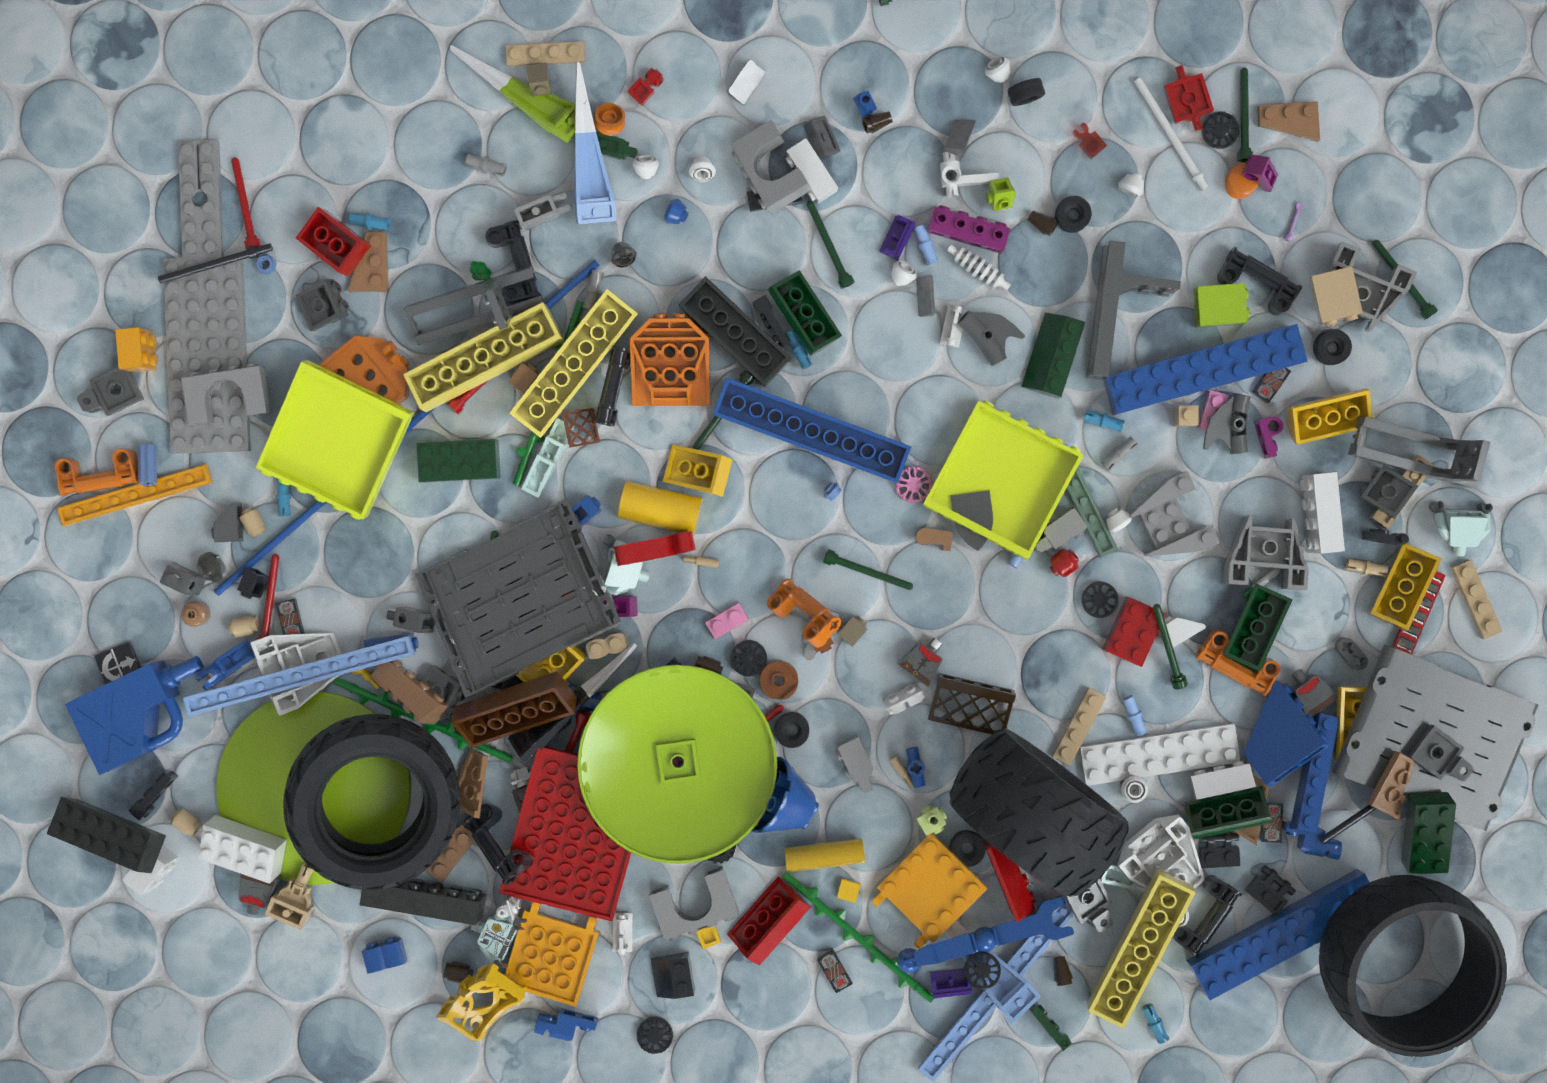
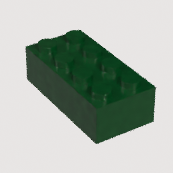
[416,439,501,483]
[1401,792,1456,874]

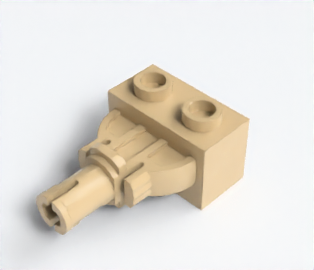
[265,863,315,930]

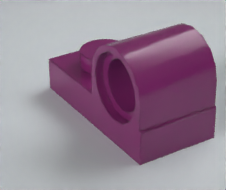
[1242,155,1278,192]
[1253,417,1284,459]
[604,596,638,617]

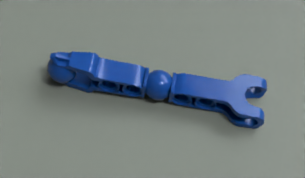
[897,897,1074,974]

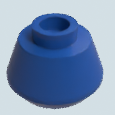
[664,198,689,224]

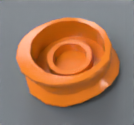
[593,103,625,136]
[1225,162,1259,199]

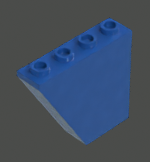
[1243,680,1329,787]

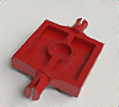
[1163,65,1214,132]

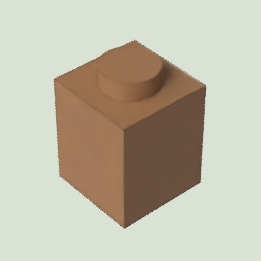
[508,363,538,393]

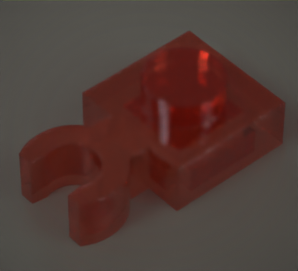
[1073,123,1107,160]

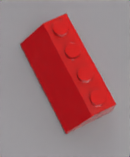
[984,841,1037,922]
[727,876,811,966]

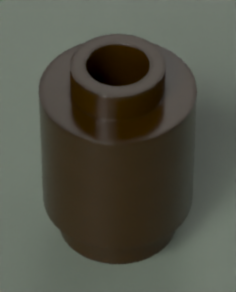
[695,656,723,675]
[443,961,474,983]

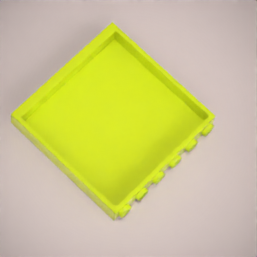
[256,360,414,520]
[923,400,1084,560]

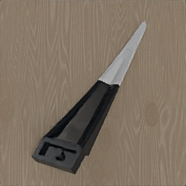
[508,643,637,762]

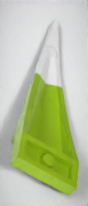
[450,45,575,143]

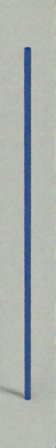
[214,260,600,596]

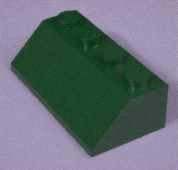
[1021,312,1086,399]
[1223,583,1293,671]

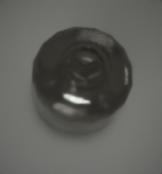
[196,552,226,582]

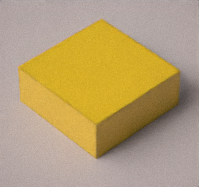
[837,878,861,903]
[696,926,721,949]

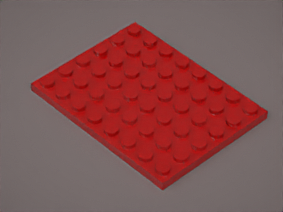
[499,746,631,921]

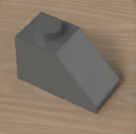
[211,502,244,543]

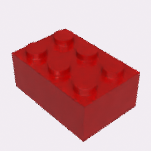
[295,207,371,277]
[1102,597,1166,667]

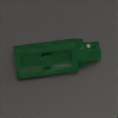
[596,132,638,160]
[1029,1004,1072,1051]

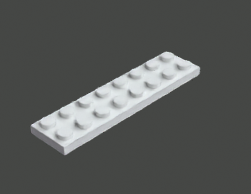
[1080,723,1241,786]

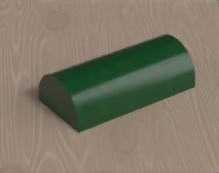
[768,270,842,356]
[1184,786,1272,840]

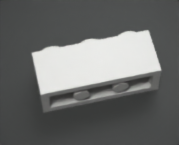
[785,138,838,204]
[1190,761,1256,800]

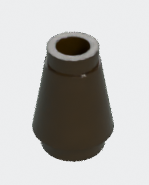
[862,111,893,134]
[1027,210,1058,236]
[1053,956,1073,986]

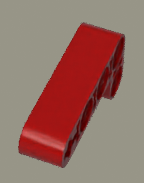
[614,531,696,566]

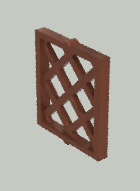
[562,408,600,448]

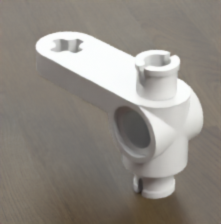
[940,152,1000,197]

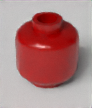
[1049,549,1080,577]

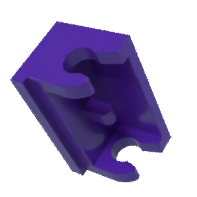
[879,215,916,261]
[930,968,973,999]

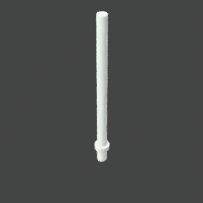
[1134,77,1209,191]

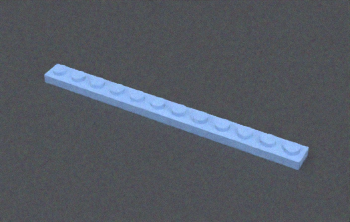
[183,636,415,717]
[918,895,1074,1082]

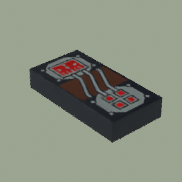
[1252,368,1291,404]
[275,598,305,635]
[1260,802,1283,843]
[817,949,853,993]

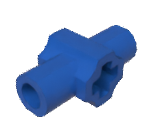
[853,91,877,117]
[906,747,926,788]

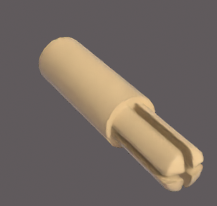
[683,555,719,568]
[889,755,914,789]

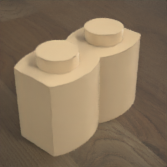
[586,632,629,659]

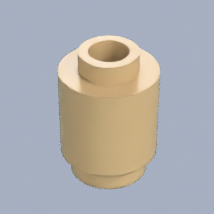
[240,507,267,538]
[229,615,260,638]
[171,809,202,836]

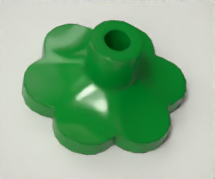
[469,261,492,281]

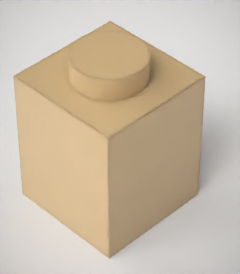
[1174,406,1199,427]

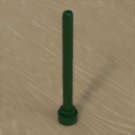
[1237,67,1253,162]
[807,201,855,289]
[1373,240,1438,320]
[693,370,756,450]
[823,549,913,590]
[1153,604,1188,690]

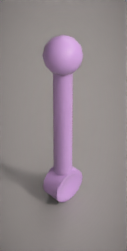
[1285,202,1304,241]

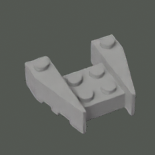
[1329,241,1417,332]
[1129,471,1220,556]
[1223,515,1309,591]

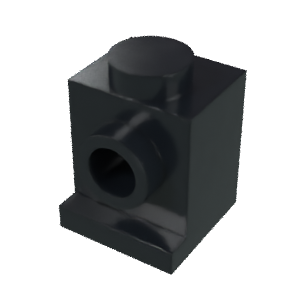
[237,567,270,599]

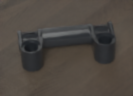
[485,220,541,304]
[1217,246,1302,315]
[594,346,631,427]
[463,804,533,885]
[1172,875,1243,958]

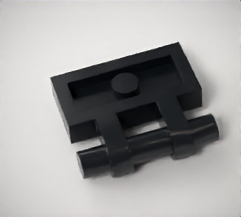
[1362,529,1409,545]
[1199,832,1240,868]
[1244,865,1296,916]

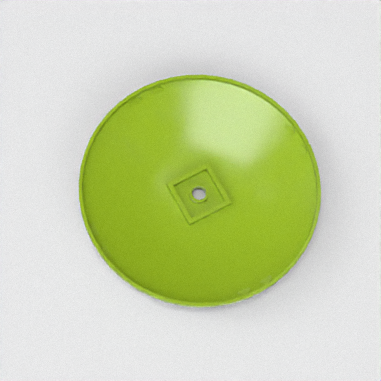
[578,665,777,864]
[216,691,411,885]

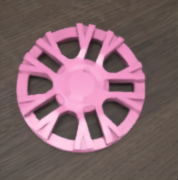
[895,466,932,503]

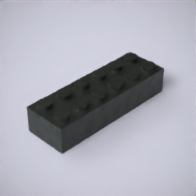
[679,276,792,388]
[47,797,166,873]
[359,879,486,925]

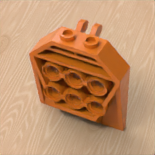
[630,313,710,406]
[319,336,410,405]

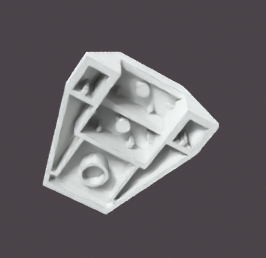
[250,633,341,716]
[1117,814,1205,889]

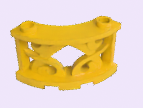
[436,963,527,1041]

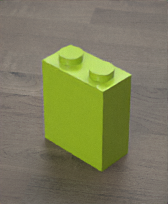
[1193,283,1250,328]

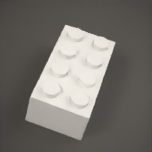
[1300,472,1345,554]
[198,815,286,884]

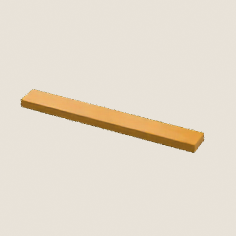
[57,464,213,526]

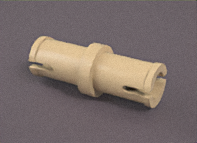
[1345,558,1388,578]

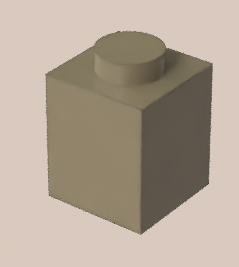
[527,62,552,97]
[837,616,868,647]

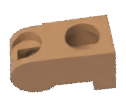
[915,528,953,551]

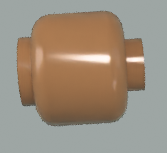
[181,601,211,627]

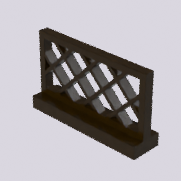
[928,673,1016,735]

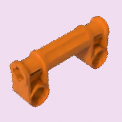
[55,449,138,496]
[767,579,841,648]
[1195,629,1280,697]

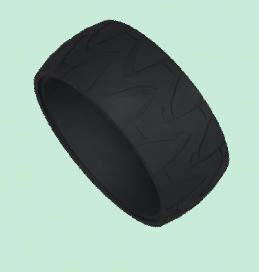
[1319,875,1507,1057]

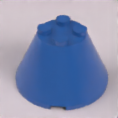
[752,756,819,833]

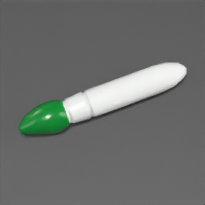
[1243,568,1281,599]

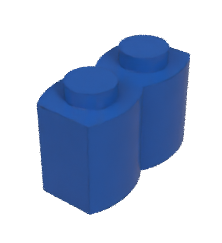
[361,936,408,974]

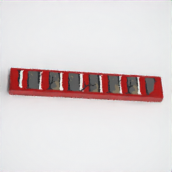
[1392,571,1446,655]

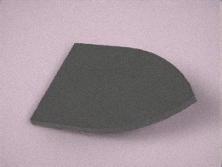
[951,490,993,551]

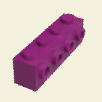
[927,205,1010,254]

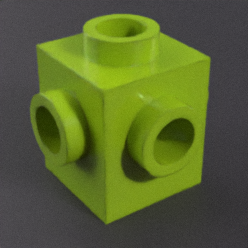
[986,177,1016,211]

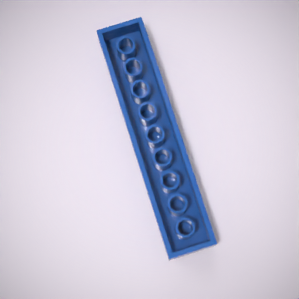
[1103,324,1308,416]
[713,377,912,483]
[1186,869,1370,1000]

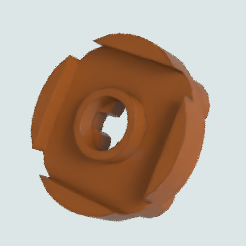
[760,660,798,700]

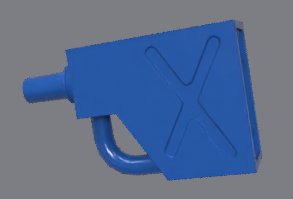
[65,656,204,775]

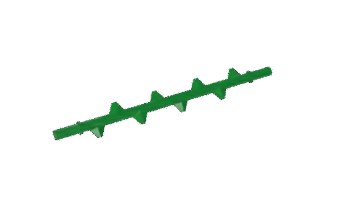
[513,300,584,486]
[333,677,513,763]
[782,871,934,1003]

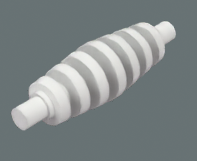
[947,244,1011,291]

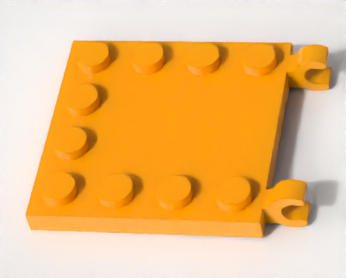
[871,833,988,949]
[505,902,599,1007]

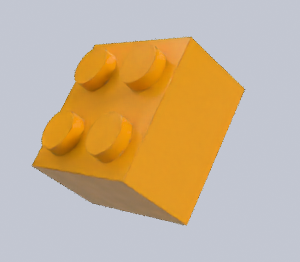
[115,327,158,372]

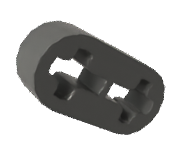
[1335,637,1368,670]

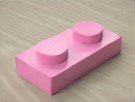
[1198,390,1229,430]
[705,603,749,639]

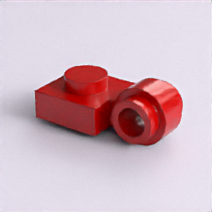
[627,68,664,106]

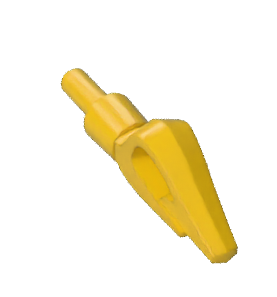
[351,669,381,690]

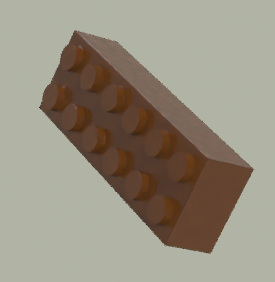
[451,671,577,748]

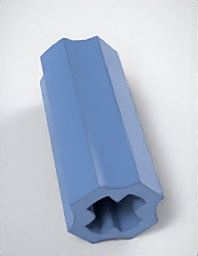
[138,444,157,486]

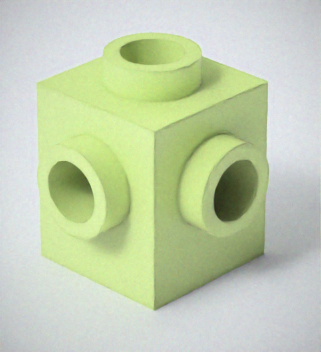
[915,805,947,836]

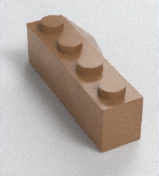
[371,659,448,724]

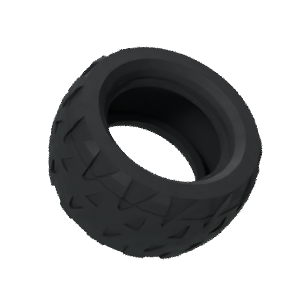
[283,714,461,890]
[949,728,1129,897]

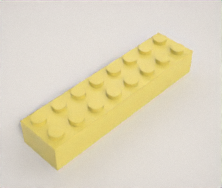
[509,289,638,438]
[403,302,565,412]
[1087,868,1196,1029]

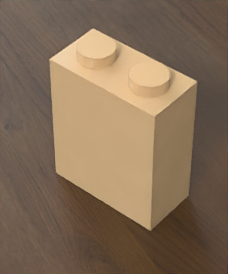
[1309,266,1363,326]

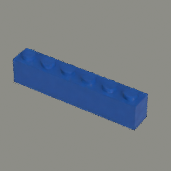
[1290,713,1339,834]

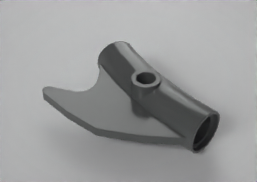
[957,311,1025,366]
[1203,393,1251,454]

